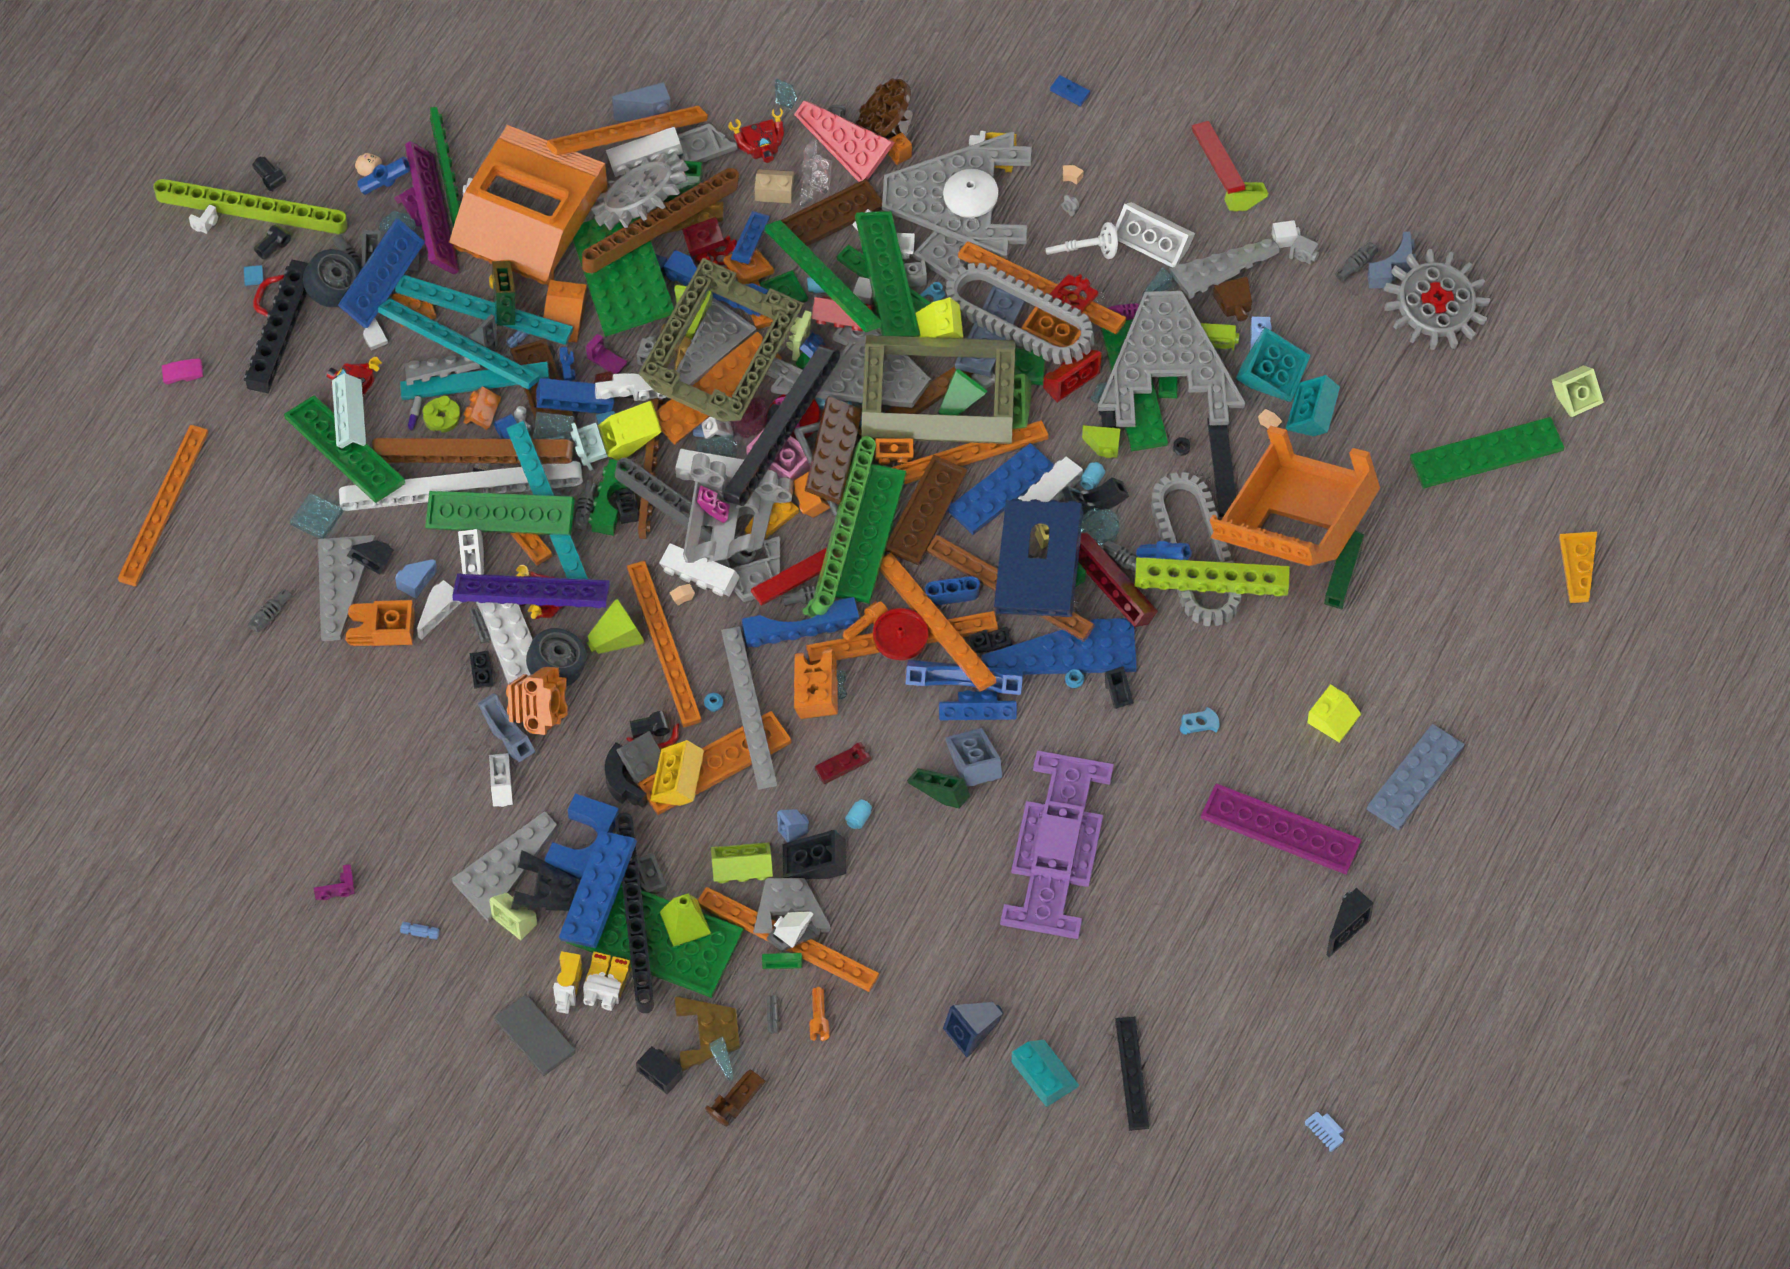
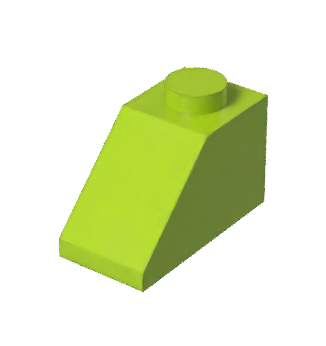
[1224,182,1269,211]
[1082,425,1120,458]

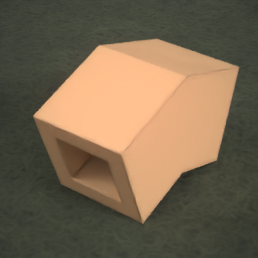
[1063,165,1084,185]
[1258,409,1282,429]
[669,584,695,606]

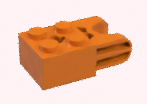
[345,600,415,646]
[794,649,838,719]

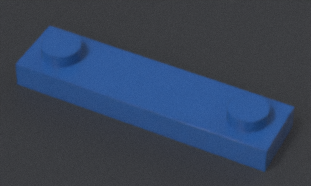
[731,211,770,264]

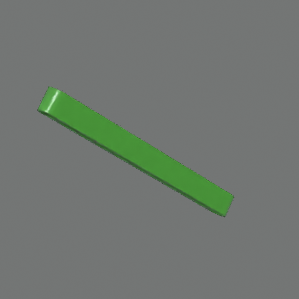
[812,436,876,615]

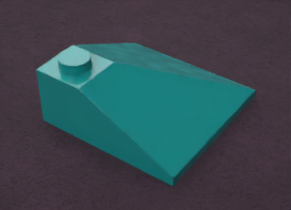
[1236,327,1311,402]

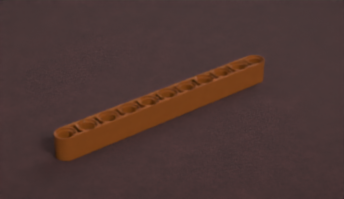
[582,168,739,273]
[371,438,574,464]

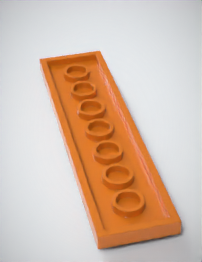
[655,331,782,445]
[638,711,792,815]

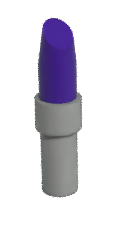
[408,396,422,431]

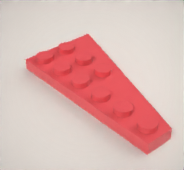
[794,101,895,182]

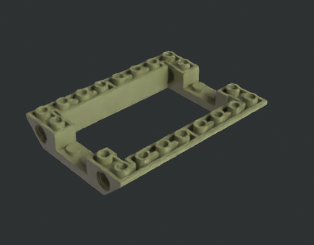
[639,258,804,422]
[861,335,1015,444]

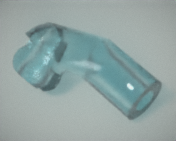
[1090,382,1107,403]
[837,670,847,699]

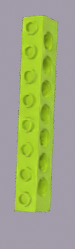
[1135,557,1290,596]

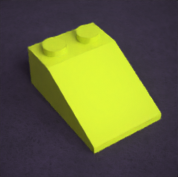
[915,297,963,339]

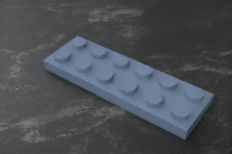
[955,285,1026,377]
[1367,724,1465,830]

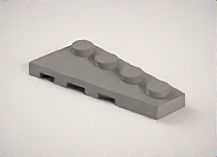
[405,356,480,386]

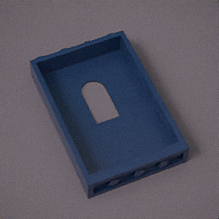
[994,499,1084,617]

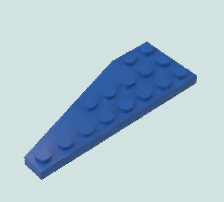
[982,618,1136,675]

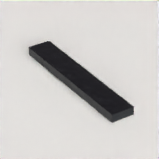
[1207,418,1236,517]
[1115,1016,1149,1131]

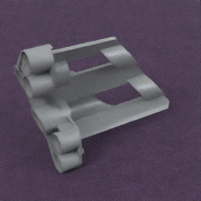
[683,453,794,563]

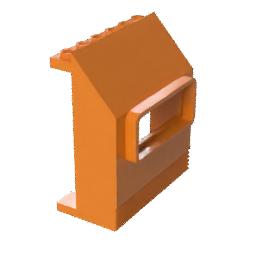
[449,125,608,286]
[1210,425,1380,566]

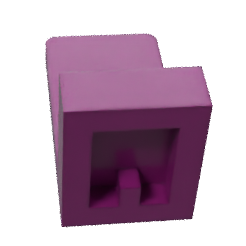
[394,187,422,227]
[586,334,627,374]
[314,864,355,900]

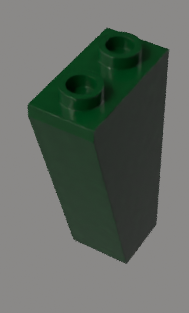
[492,261,515,326]
[1324,530,1364,609]

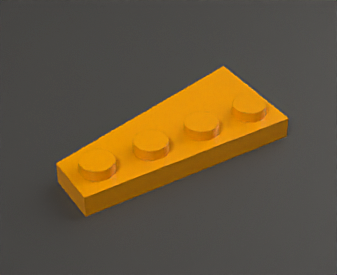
[1559,532,1597,603]

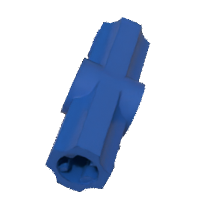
[357,156,410,195]
[1136,541,1192,560]

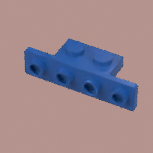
[939,690,1017,720]

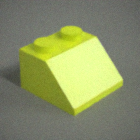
[1307,684,1361,743]

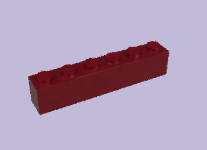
[1078,532,1158,627]

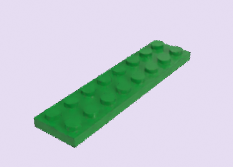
[855,211,920,337]
[1100,319,1168,452]
[284,395,405,503]
[1410,417,1564,489]
[835,464,907,604]
[425,491,575,536]

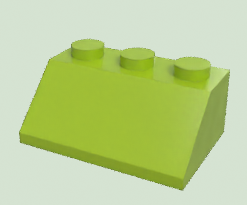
[711,842,773,883]

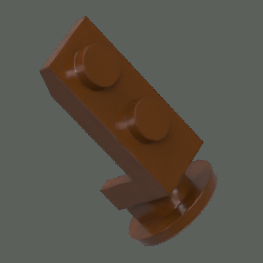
[705,1069,766,1127]

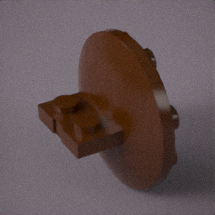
[855,78,913,137]

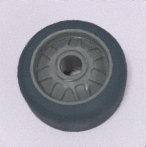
[303,249,360,307]
[526,628,586,686]

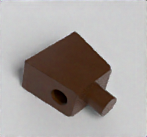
[1213,277,1252,322]

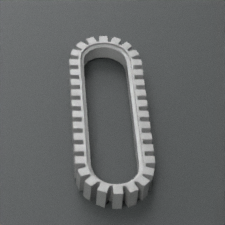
[946,263,1094,364]
[1151,472,1241,626]

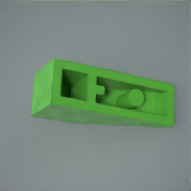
[1012,374,1031,429]

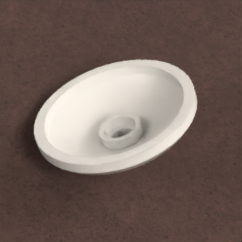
[943,169,998,218]

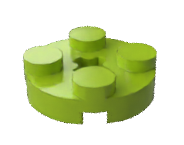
[423,396,460,433]

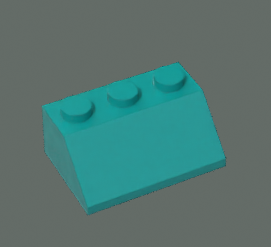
[1285,375,1340,437]
[1011,1040,1079,1107]

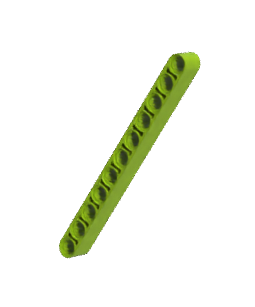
[153,179,348,234]

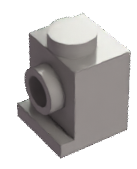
[1289,235,1319,264]
[904,260,927,287]
[637,336,657,365]

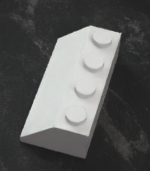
[1115,202,1195,267]

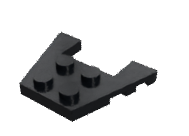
[511,850,576,911]

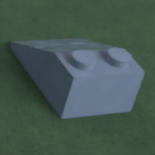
[612,82,671,122]
[945,728,1002,787]

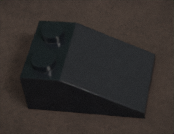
[782,829,846,879]
[1326,888,1374,957]

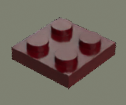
[682,217,725,257]

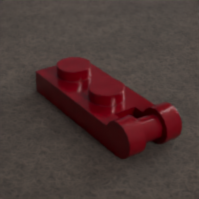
[815,742,872,784]

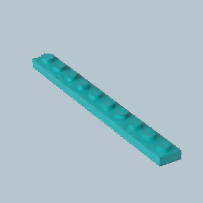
[395,275,573,345]
[378,298,540,389]
[506,421,588,579]

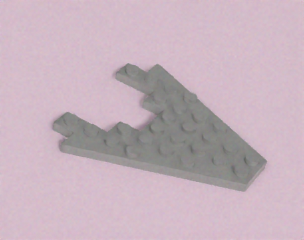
[882,132,1032,259]
[1097,291,1245,427]
[766,306,930,408]

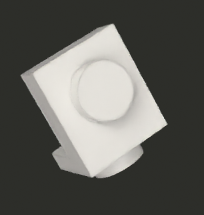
[189,205,218,234]
[897,233,915,259]

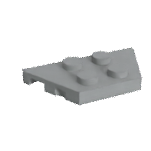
[678,124,738,162]

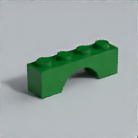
[589,459,628,536]

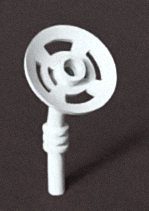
[1046,222,1118,259]

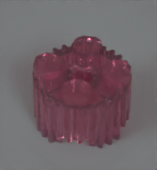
[730,397,767,438]

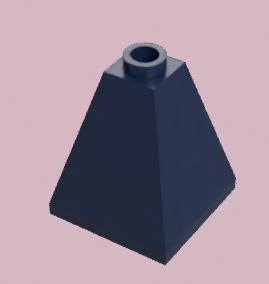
[943,1002,1003,1058]

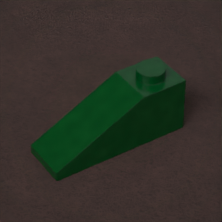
[907,768,970,809]

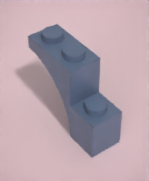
[1367,232,1416,288]
[478,693,535,762]

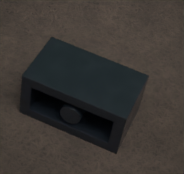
[636,1046,683,1094]

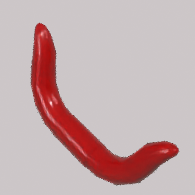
[253,274,285,317]
[626,723,679,751]

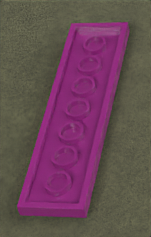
[405,141,459,275]
[1201,783,1362,875]

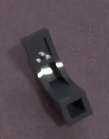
[1062,477,1129,515]
[605,742,647,808]

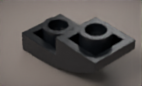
[969,626,1012,653]
[469,651,493,689]

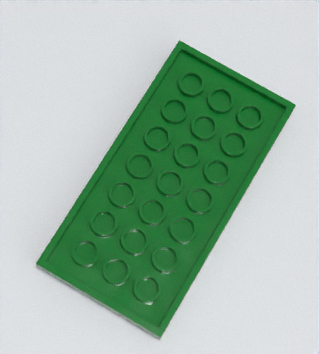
[573,217,674,337]
[566,883,744,998]

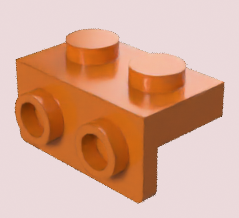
[463,386,501,430]

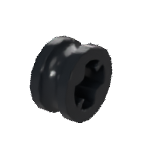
[1173,437,1190,456]

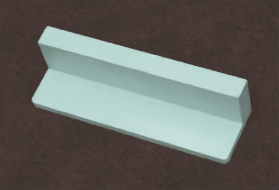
[332,373,366,448]

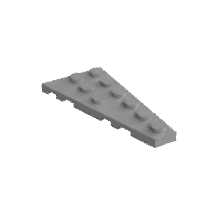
[1170,238,1280,299]
[452,811,557,922]

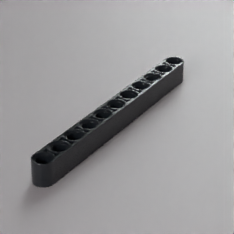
[723,345,840,506]
[615,812,654,1013]

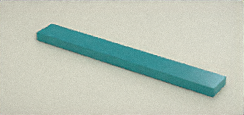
[400,362,549,401]

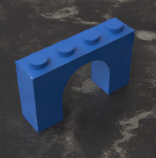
[545,793,619,879]

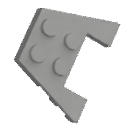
[714,536,780,602]
[753,878,831,933]

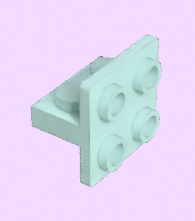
[570,423,608,471]

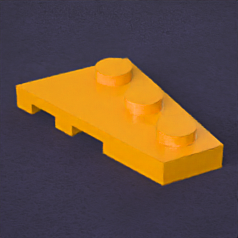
[744,501,799,540]

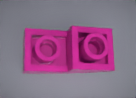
[162,359,203,385]
[697,486,730,523]

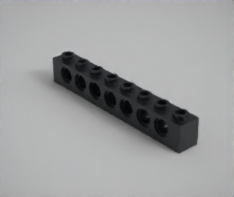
[244,259,309,394]

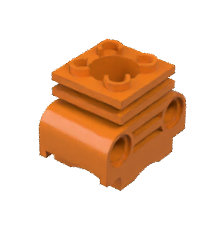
[506,667,568,735]

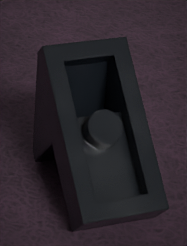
[1105,666,1134,709]

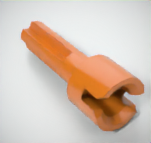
[842,601,888,641]
[809,987,830,1041]

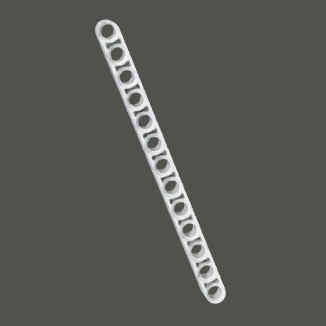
[339,461,583,511]

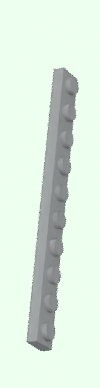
[721,626,777,790]

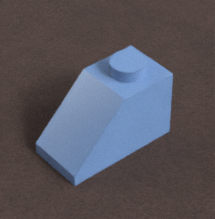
[395,559,437,599]
[777,809,809,843]

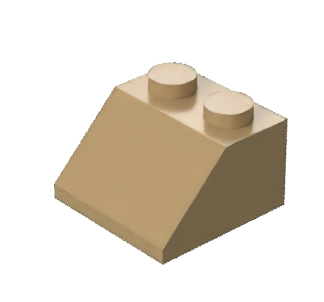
[755,169,795,203]

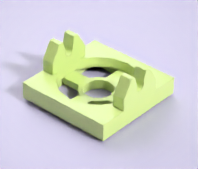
[786,310,812,361]

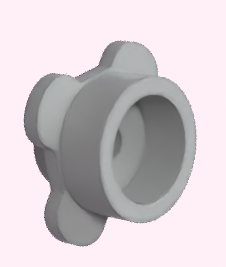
[1061,195,1079,216]

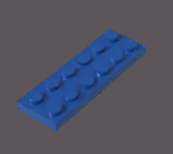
[338,219,425,328]
[948,443,1054,535]
[559,831,637,948]

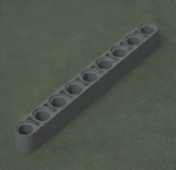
[614,458,756,566]

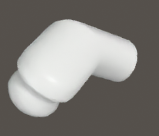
[514,406,532,432]

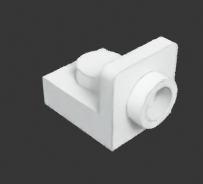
[701,417,734,439]

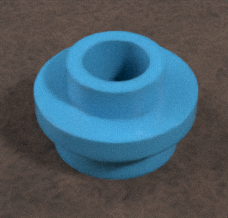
[1065,669,1084,688]
[704,693,723,712]

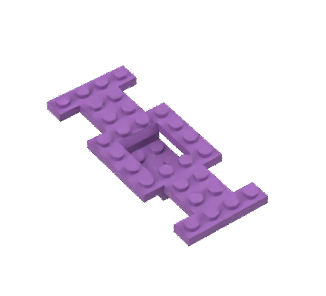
[1000,751,1114,939]

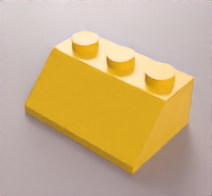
[650,740,704,806]

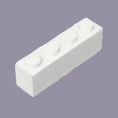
[606,127,683,177]
[675,449,744,482]
[1018,457,1083,502]
[660,543,740,597]

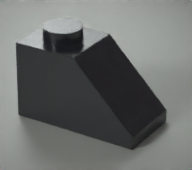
[347,540,394,575]

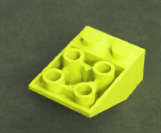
[597,401,662,460]

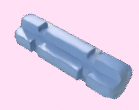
[506,330,529,348]
[400,922,440,940]

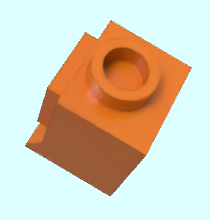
[887,132,912,165]

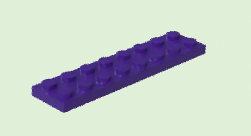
[452,573,610,608]

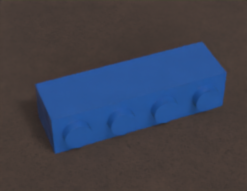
[536,378,614,414]

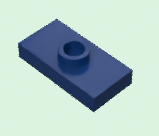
[1050,75,1090,107]

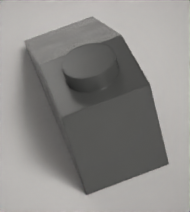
[468,314,498,351]

